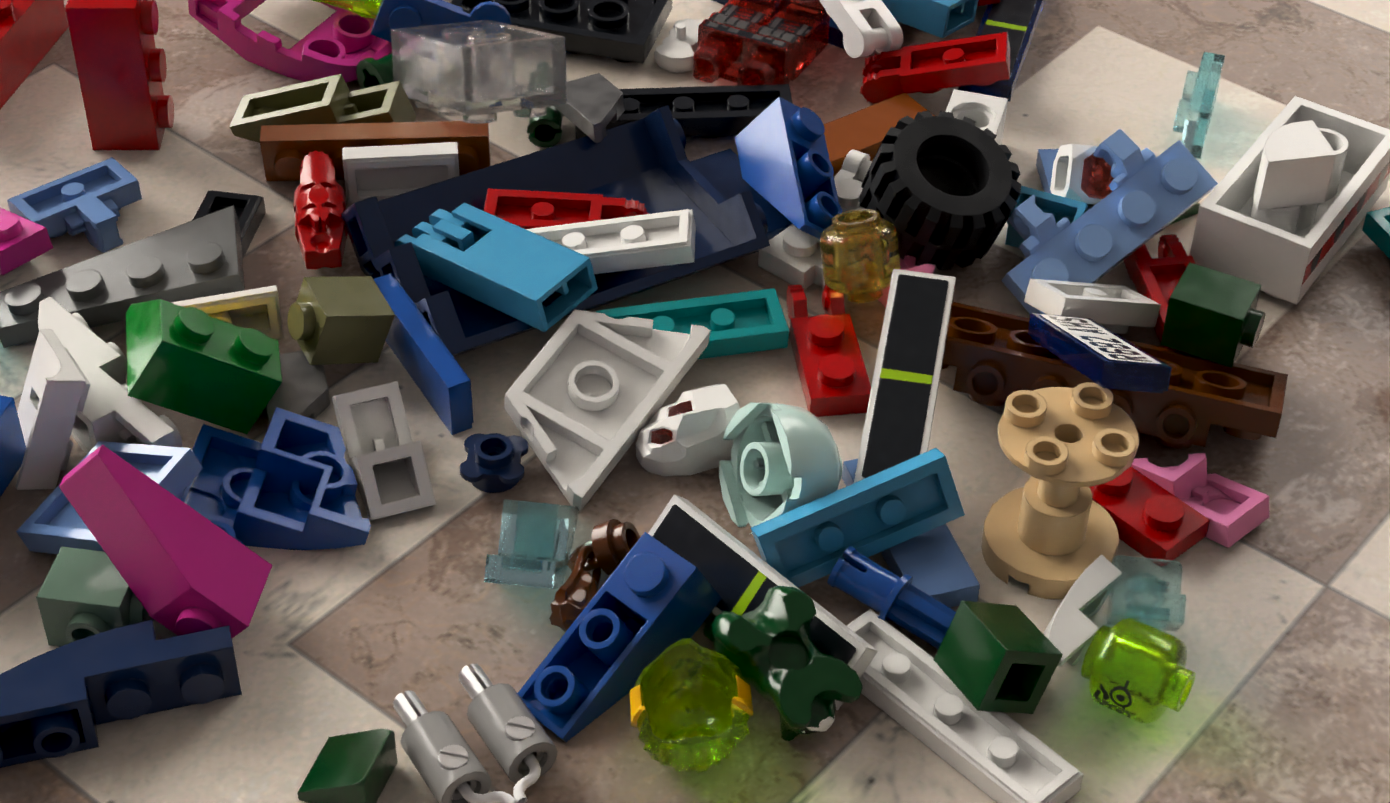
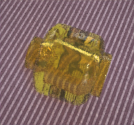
[820,209,901,303]

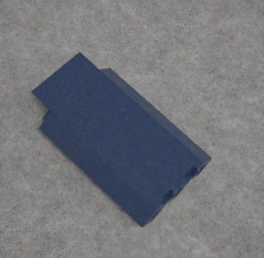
[341,105,792,357]

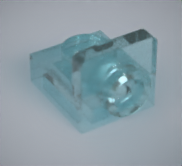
[1106,555,1186,632]

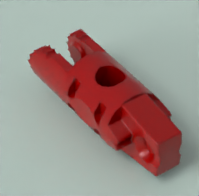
[293,150,348,270]

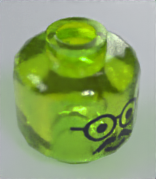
[1081,618,1196,724]

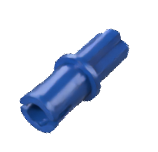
[827,546,956,649]

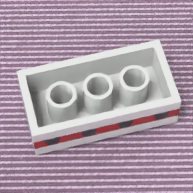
[1189,96,1390,305]

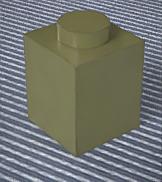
[288,276,395,365]

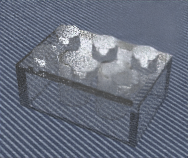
[391,20,567,124]

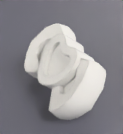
[654,19,714,73]

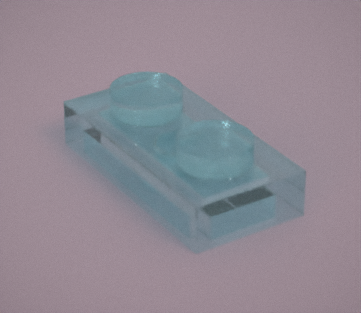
[1173,52,1225,159]

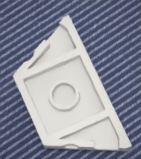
[504,310,711,512]

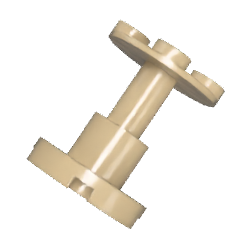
[981,382,1139,600]

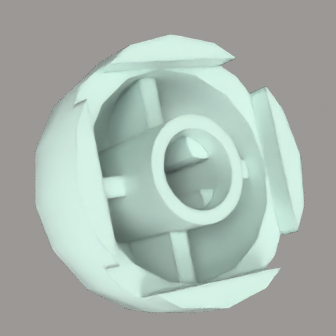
[719,402,843,534]

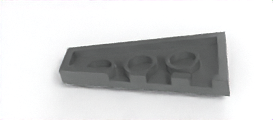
[0,205,245,348]

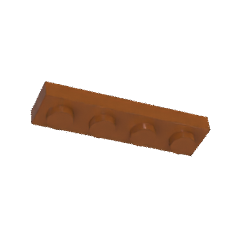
[260,120,491,181]

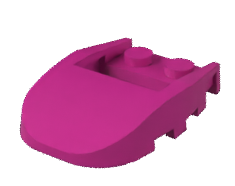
[188,0,397,83]

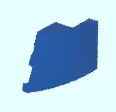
[181,407,371,550]

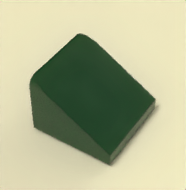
[298,729,398,803]

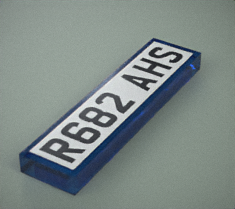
[1028,313,1172,393]

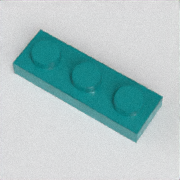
[596,288,789,360]

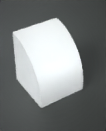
[1253,120,1337,210]

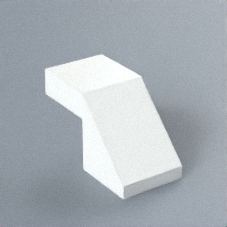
[332,381,436,521]

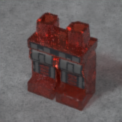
[693,0,830,85]

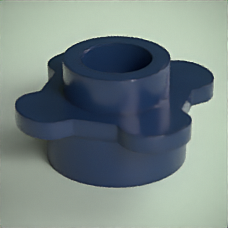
[460,433,528,493]

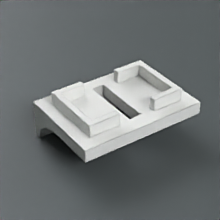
[16,329,91,490]

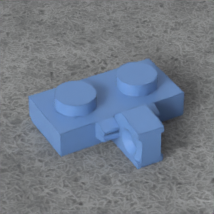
[7,157,142,253]

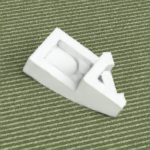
[1043,554,1122,667]

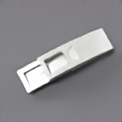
[38,297,182,454]

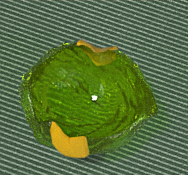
[630,638,753,773]

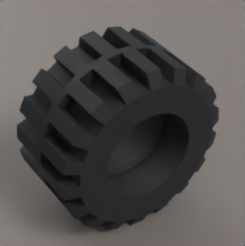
[859,111,1021,270]

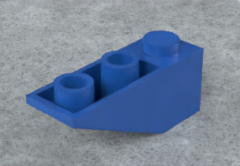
[735,97,847,250]
[518,532,722,742]

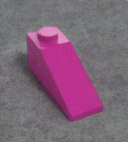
[59,444,272,638]

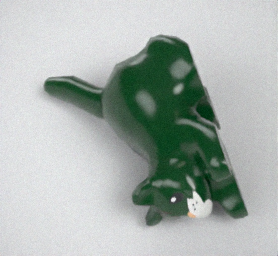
[703,586,863,741]

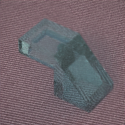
[484,499,579,589]

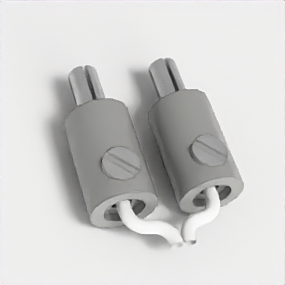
[393,663,557,803]

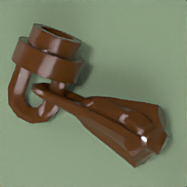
[549,519,640,632]

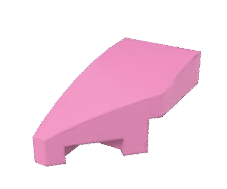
[1131,453,1269,548]

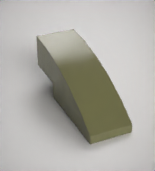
[230,74,416,143]

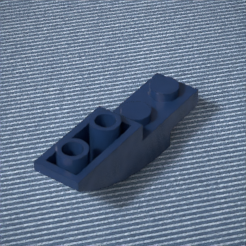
[0,620,242,768]

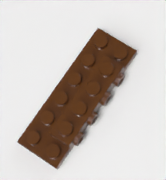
[942,302,1288,449]

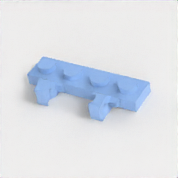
[1001,129,1218,322]

